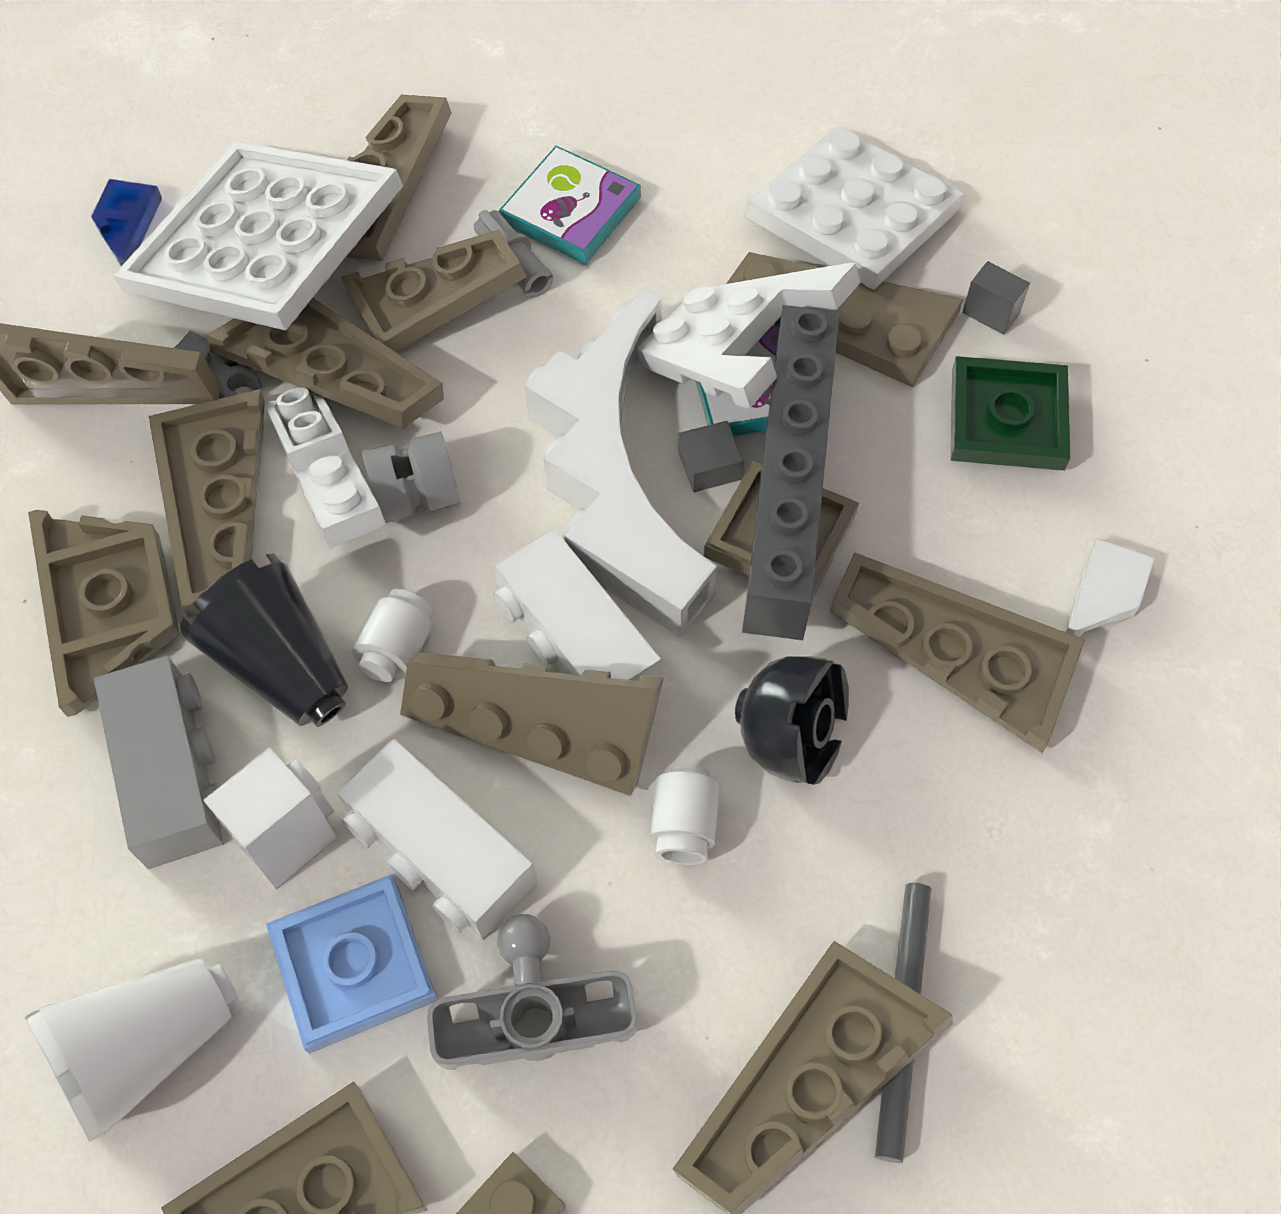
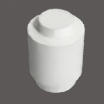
[352,589,433,682]
[650,764,720,865]

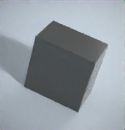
[962,261,1030,335]
[678,421,743,492]

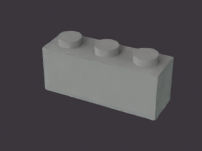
[94,655,224,869]

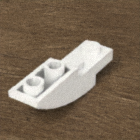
[264,387,386,548]

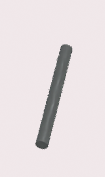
[875,883,932,1163]

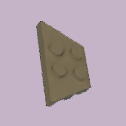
[28,510,180,717]

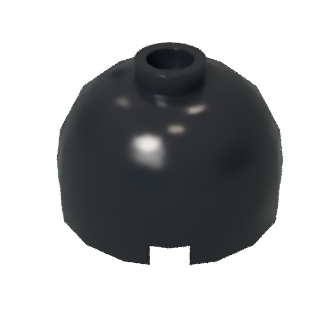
[735,656,849,785]

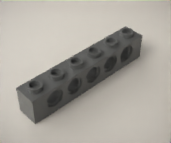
[742,305,839,641]

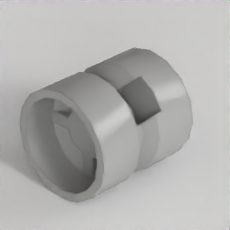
[362,431,461,523]

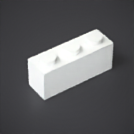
[493,529,661,681]
[337,738,537,940]

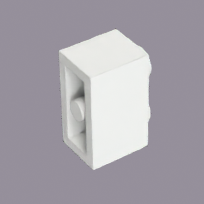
[203,747,337,889]

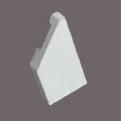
[1064,538,1155,637]

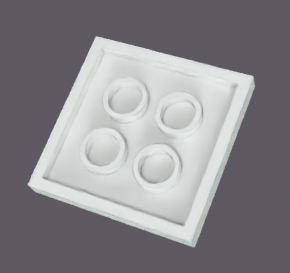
[746,126,964,290]

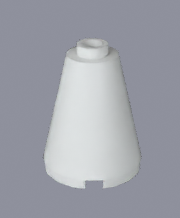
[25,958,238,1142]

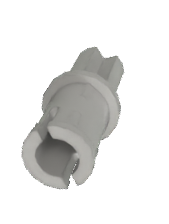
[473,210,554,298]

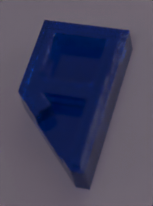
[91,179,162,266]

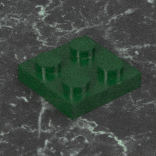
[950,356,1070,471]

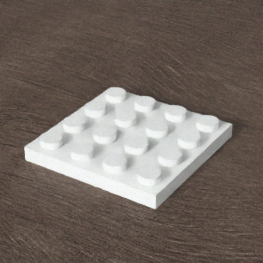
[113,141,403,330]

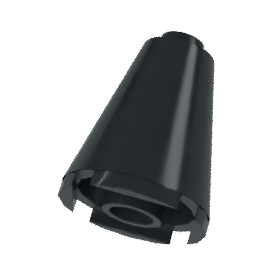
[180,553,348,727]

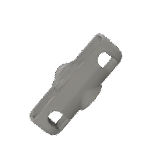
[427,914,637,1070]

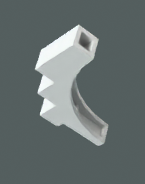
[525,288,717,637]

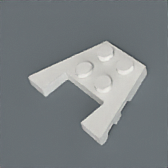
[636,263,861,408]

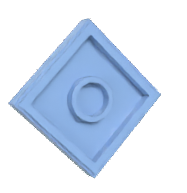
[266,874,438,1054]

